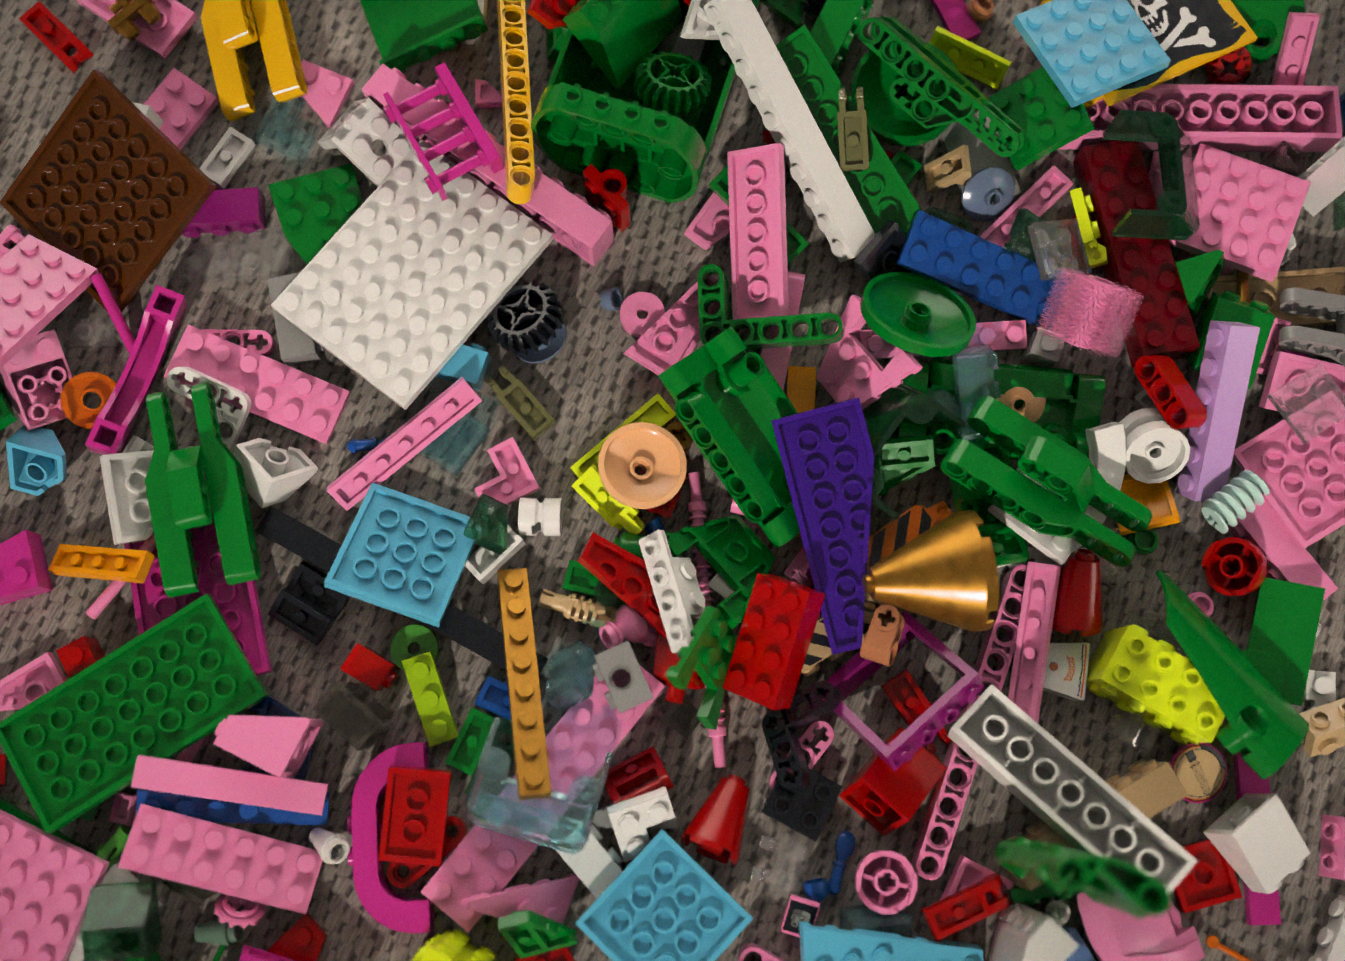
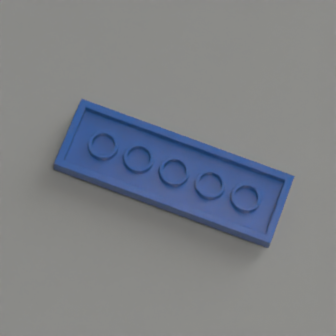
[896,210,1070,330]

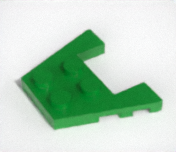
[665,514,776,630]
[665,606,736,730]

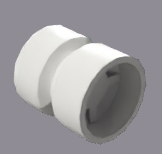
[518,498,563,536]

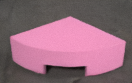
[475,79,502,108]

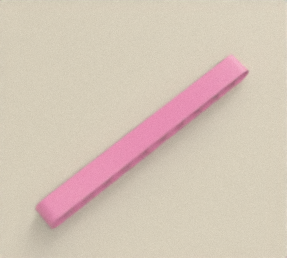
[911,564,1027,880]

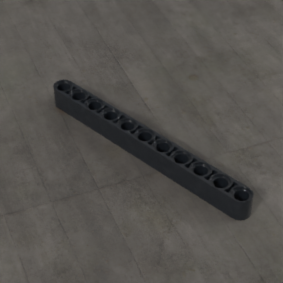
[255,506,549,676]

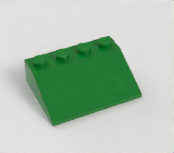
[562,0,683,89]

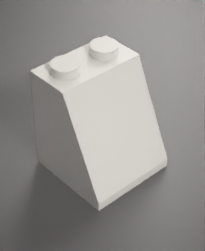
[1203,793,1310,894]

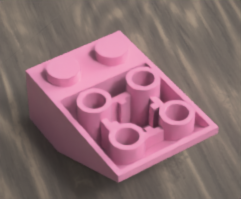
[0,329,72,431]

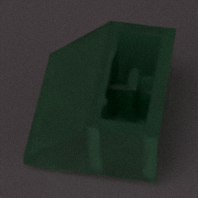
[81,881,162,961]

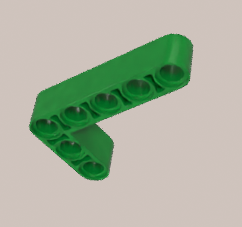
[697,264,845,350]

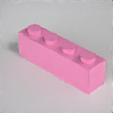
[1227,499,1338,601]

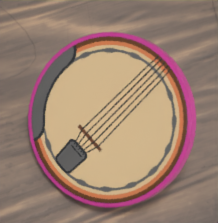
[1169,743,1227,803]

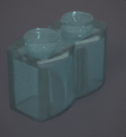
[546,640,596,712]

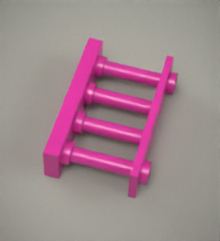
[383,62,504,201]

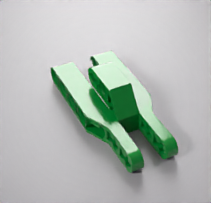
[858,16,1026,157]
[145,382,261,598]
[941,396,1152,567]

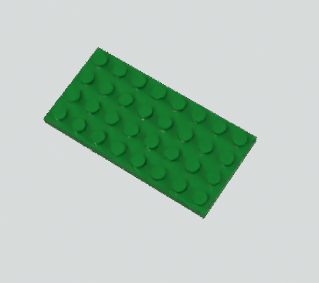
[0,593,269,834]

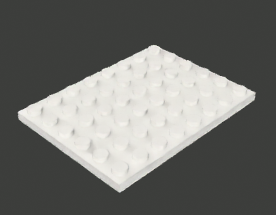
[271,139,553,410]

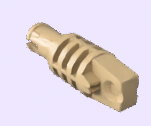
[538,589,618,628]

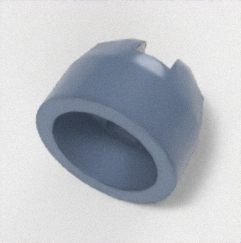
[599,287,623,311]

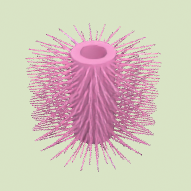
[1036,267,1144,358]

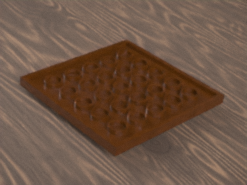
[0,70,217,313]

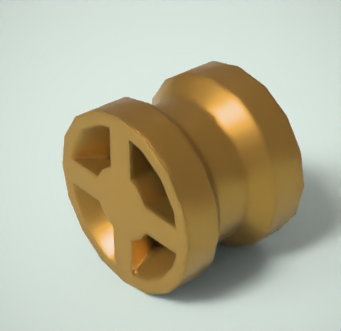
[666,421,693,453]

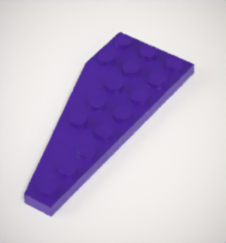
[771,398,874,655]

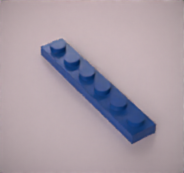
[136,788,330,825]

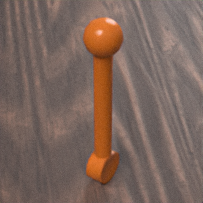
[1205,935,1252,961]

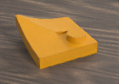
[1116,474,1180,536]

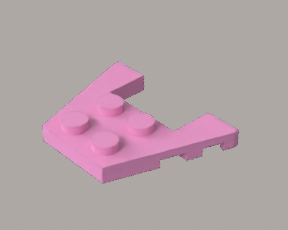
[816,294,923,410]

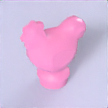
[599,603,657,649]

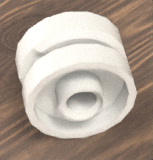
[1119,408,1190,484]

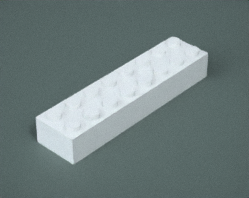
[948,684,1198,894]

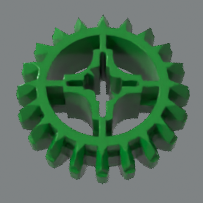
[634,50,711,116]

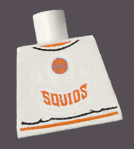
[1043,643,1090,701]

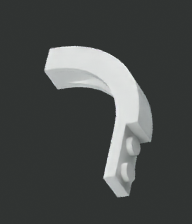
[997,422,1127,571]

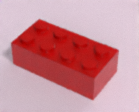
[722,573,825,710]

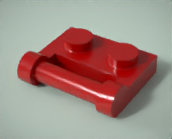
[600,746,674,805]

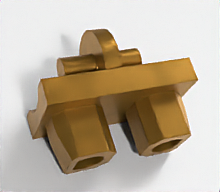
[107,0,162,42]

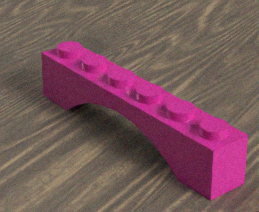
[85,285,187,455]

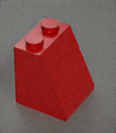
[838,727,947,836]

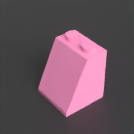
[213,715,325,778]

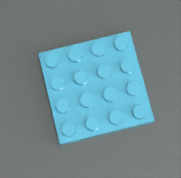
[1013,0,1171,108]
[324,482,483,627]
[575,829,753,961]

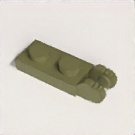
[837,87,870,171]
[484,365,556,441]

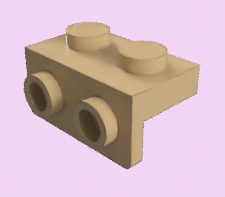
[1299,698,1345,758]

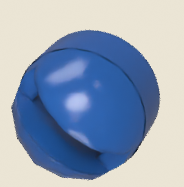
[803,878,828,902]

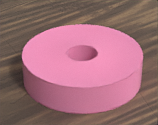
[620,292,665,338]

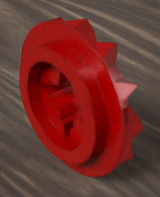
[1205,47,1252,85]

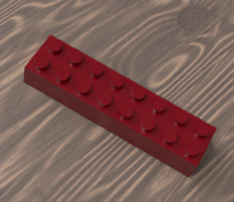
[1073,137,1200,368]

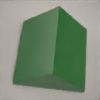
[1176,250,1224,318]

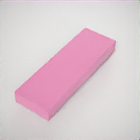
[1271,12,1320,86]

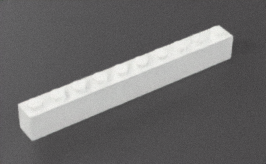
[703,0,875,263]

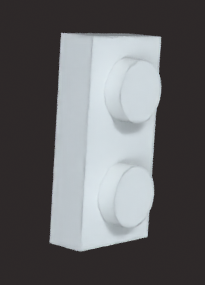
[199,127,256,189]

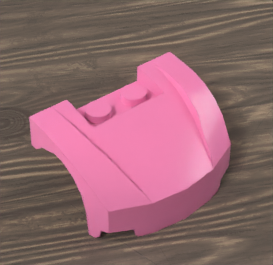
[1077,892,1205,961]

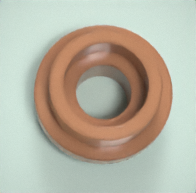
[967,0,994,21]

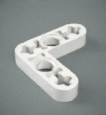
[167,366,252,452]

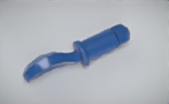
[347,434,391,453]
[827,831,855,896]

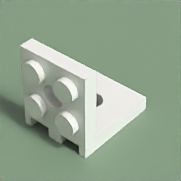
[317,98,413,187]

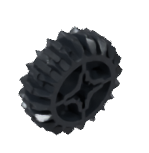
[487,279,564,355]

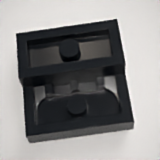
[268,562,351,645]

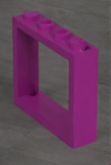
[823,611,985,771]

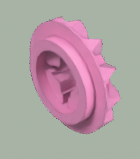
[214,894,266,929]

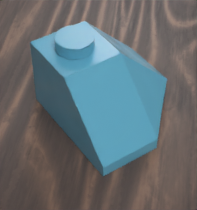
[6,425,67,496]

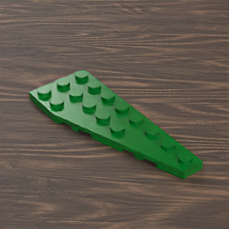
[268,163,364,266]

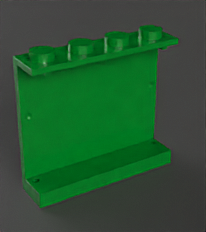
[360,0,488,73]

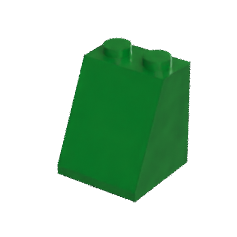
[1187,290,1275,389]

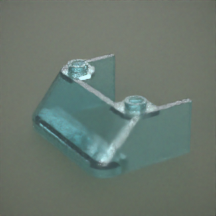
[467,717,614,854]

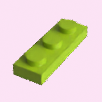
[401,650,459,747]

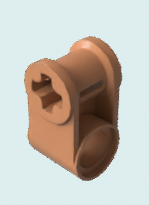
[860,604,905,667]

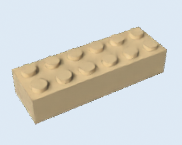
[1005,759,1188,891]

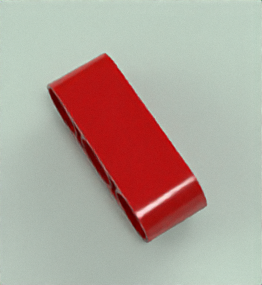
[1134,355,1207,429]

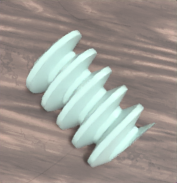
[1201,470,1270,534]

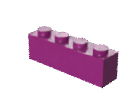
[181,187,266,238]

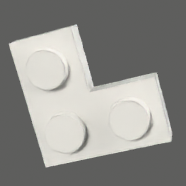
[606,787,675,862]

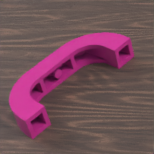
[347,742,434,933]

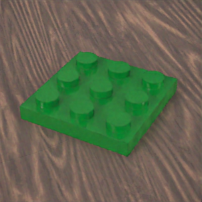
[988,66,1095,171]

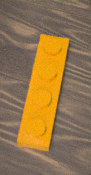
[48,544,155,584]

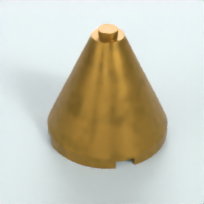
[862,510,999,632]

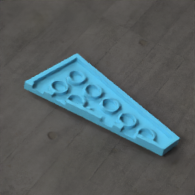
[799,921,984,961]

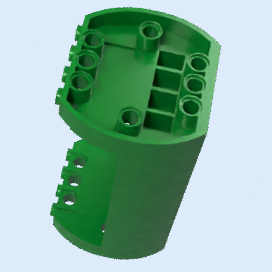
[531,0,760,203]

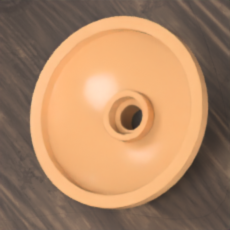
[598,422,687,509]

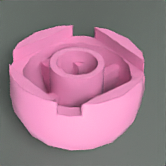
[854,850,917,915]

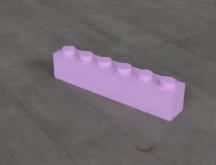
[1176,320,1260,501]

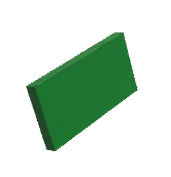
[1246,577,1325,706]

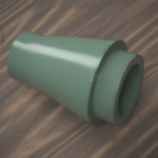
[194,918,245,946]

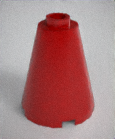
[1052,548,1103,636]
[680,774,750,865]

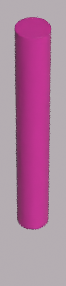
[90,273,135,355]

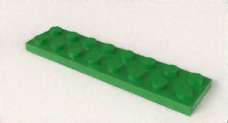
[775,24,922,235]

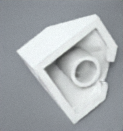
[234,438,318,508]

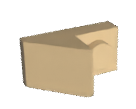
[924,145,971,193]

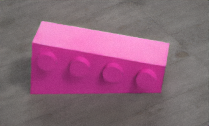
[0,530,53,606]

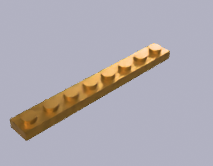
[497,568,552,800]

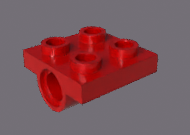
[583,164,630,232]

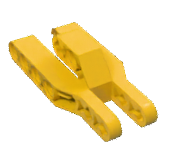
[201,0,308,122]

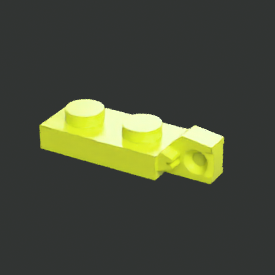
[1070,187,1108,268]
[572,464,645,534]

